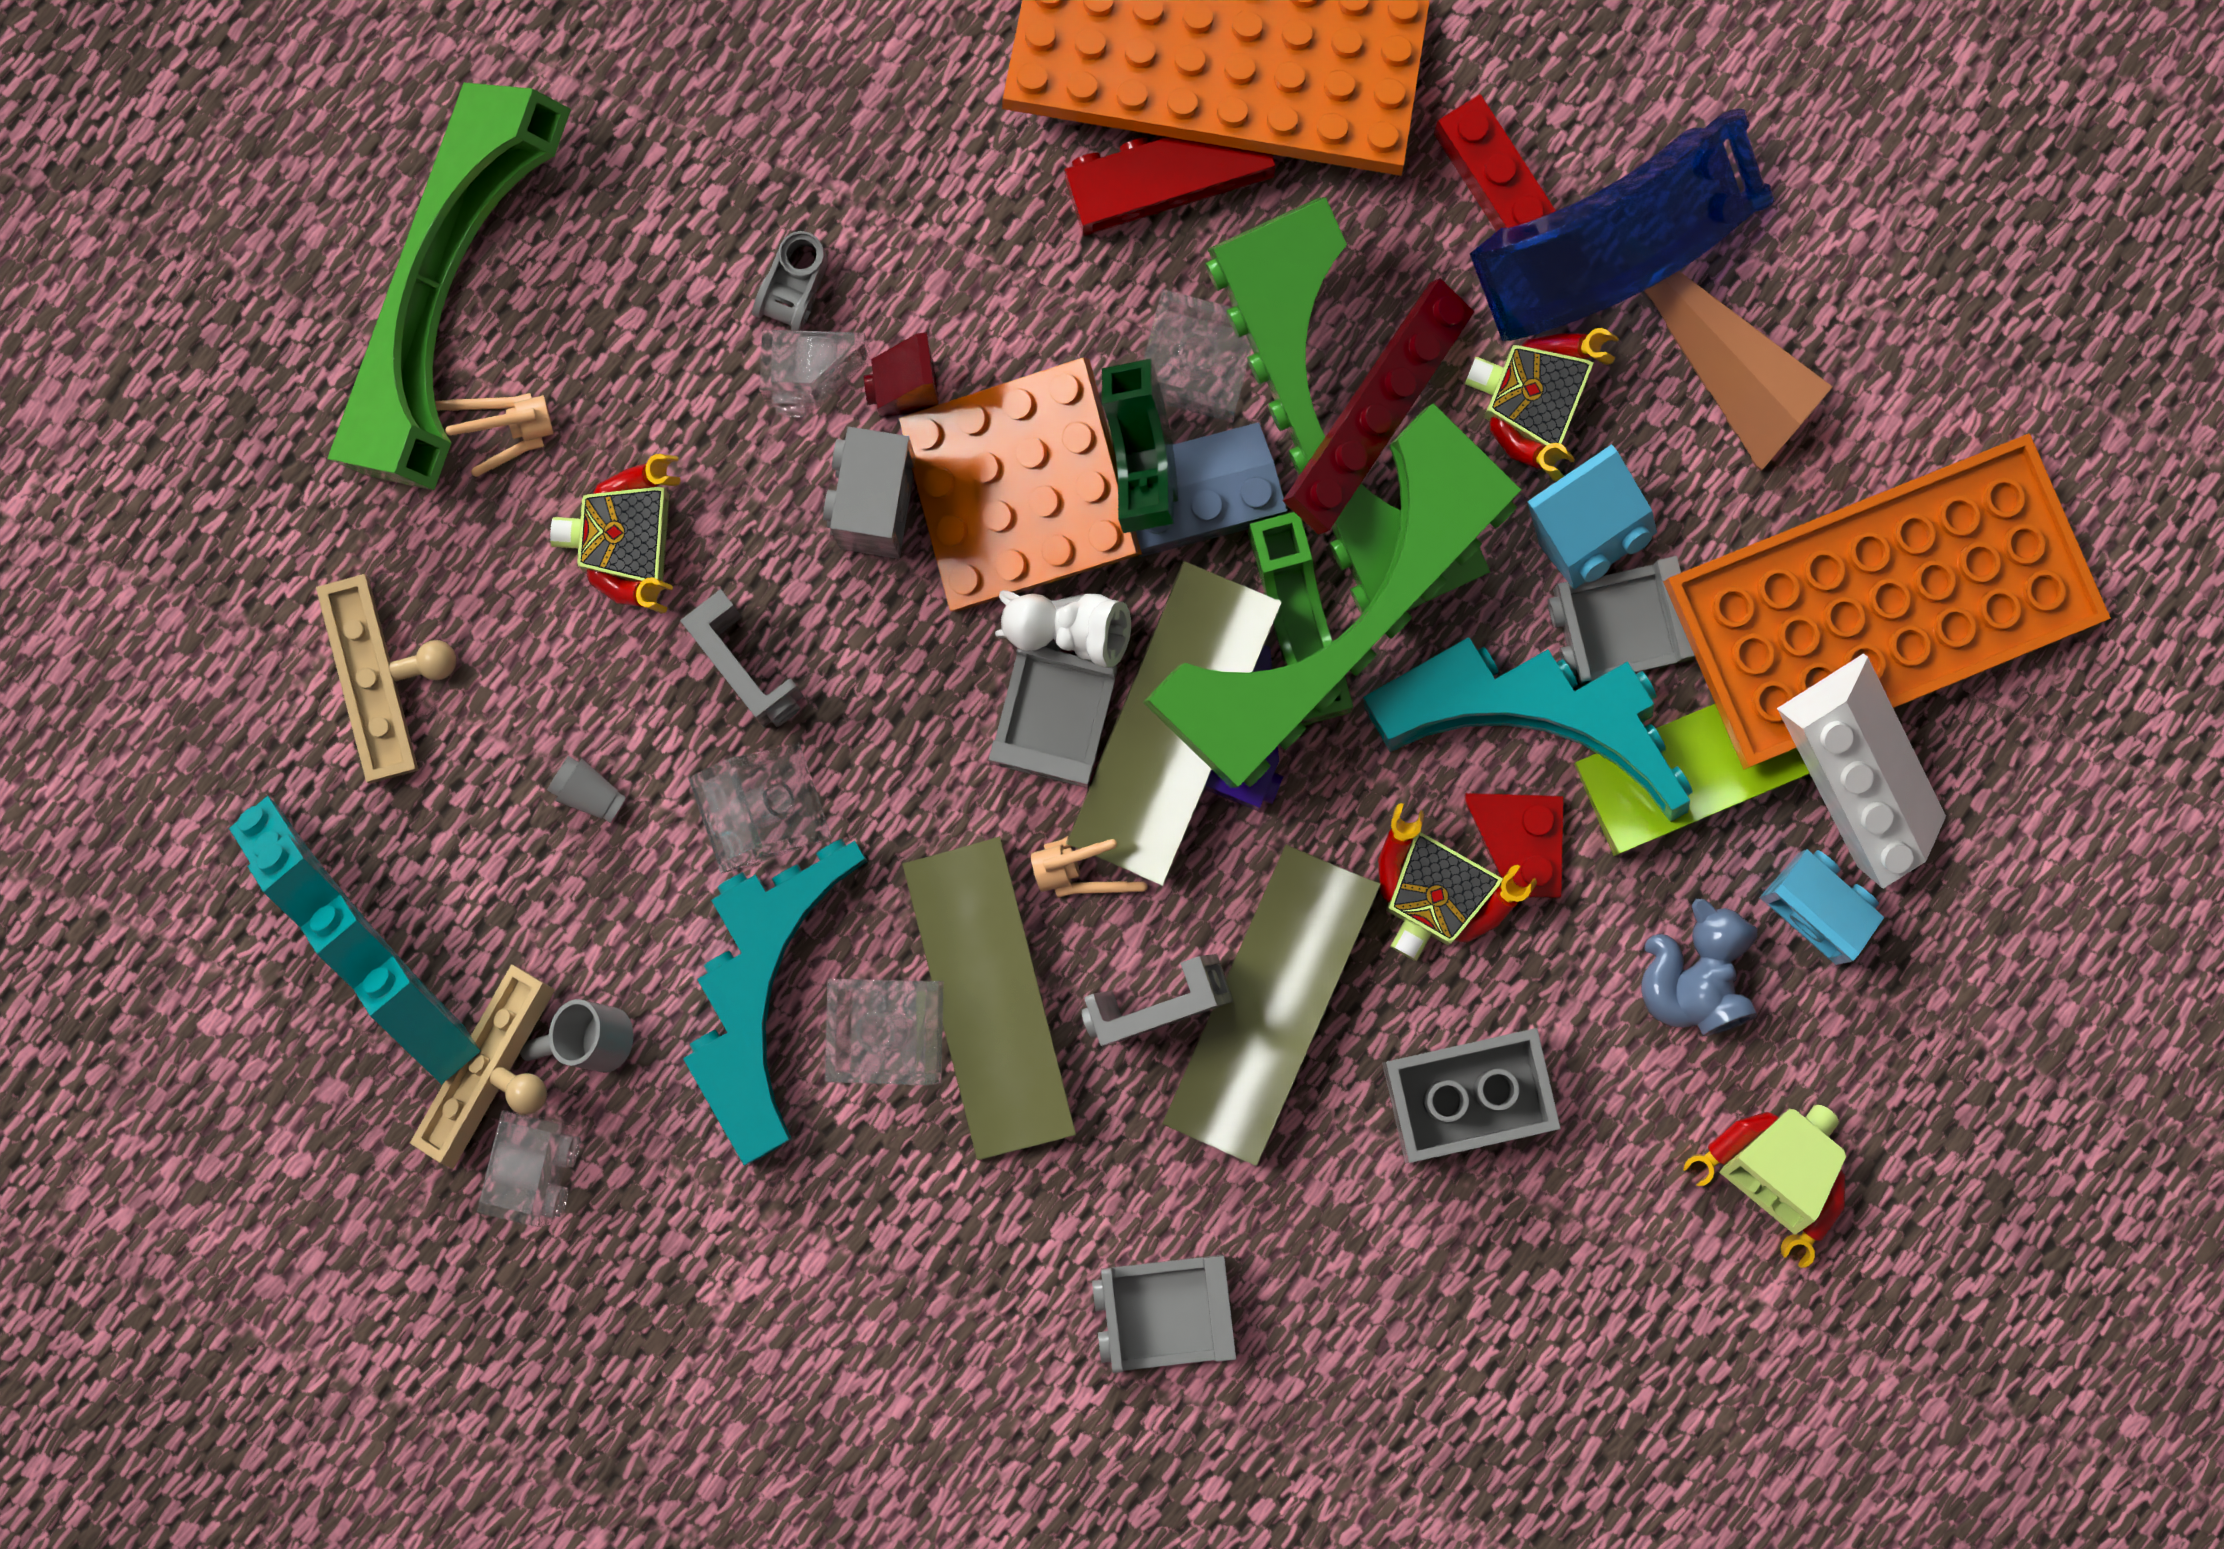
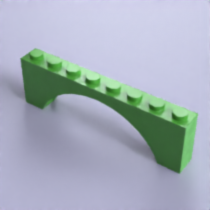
[327,82,571,490]
[1205,197,1490,614]
[1143,403,1521,788]

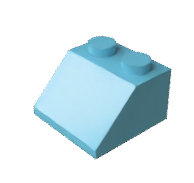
[1527,444,1657,589]
[1759,849,1884,965]

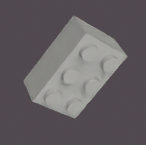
[823,426,916,559]
[1382,1028,1561,1163]

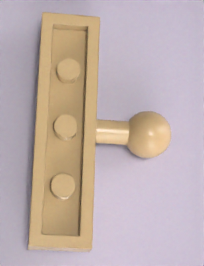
[316,574,456,784]
[410,964,555,1169]

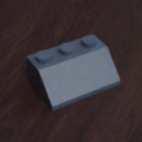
[1136,422,1287,557]

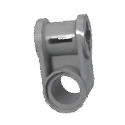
[752,231,828,334]

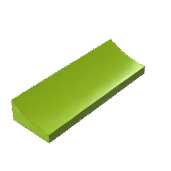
[1574,704,1810,856]

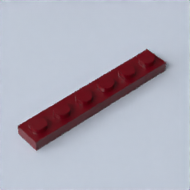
[1282,278,1475,535]

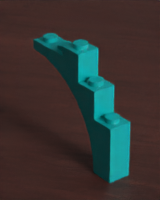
[1363,637,1693,822]
[229,796,481,1085]
[683,839,867,1166]

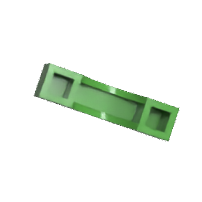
[1248,512,1353,726]

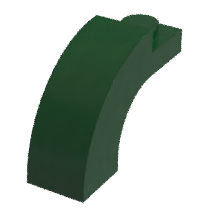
[1102,359,1178,533]

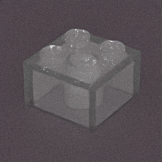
[1143,289,1252,423]
[825,978,944,1085]
[477,1110,581,1227]

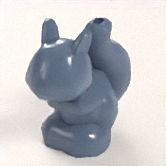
[1641,899,1758,1037]

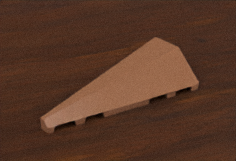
[1619,235,1833,471]

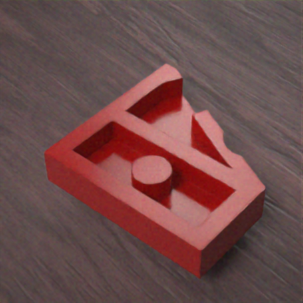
[1464,793,1563,898]

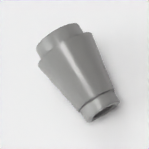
[547,756,626,823]

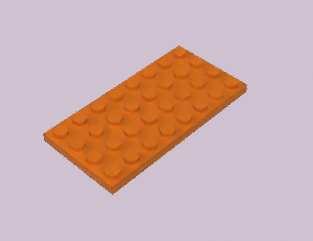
[1002,0,1430,176]
[1663,433,2111,770]

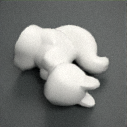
[995,590,1131,668]

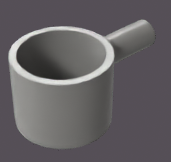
[520,999,633,1073]

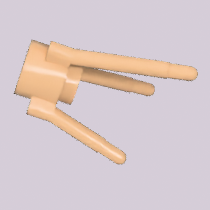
[435,393,554,477]
[1031,836,1148,898]

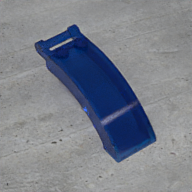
[1470,108,1775,341]

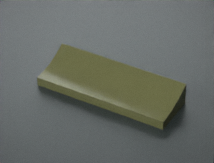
[1066,561,1282,886]
[902,836,1076,1160]
[1162,844,1381,1166]

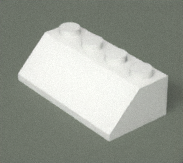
[1777,653,1946,889]

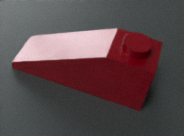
[864,332,939,417]

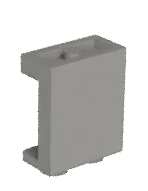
[1548,556,1696,687]
[680,589,804,727]
[988,641,1118,788]
[1082,954,1234,1046]
[1092,1255,1236,1373]

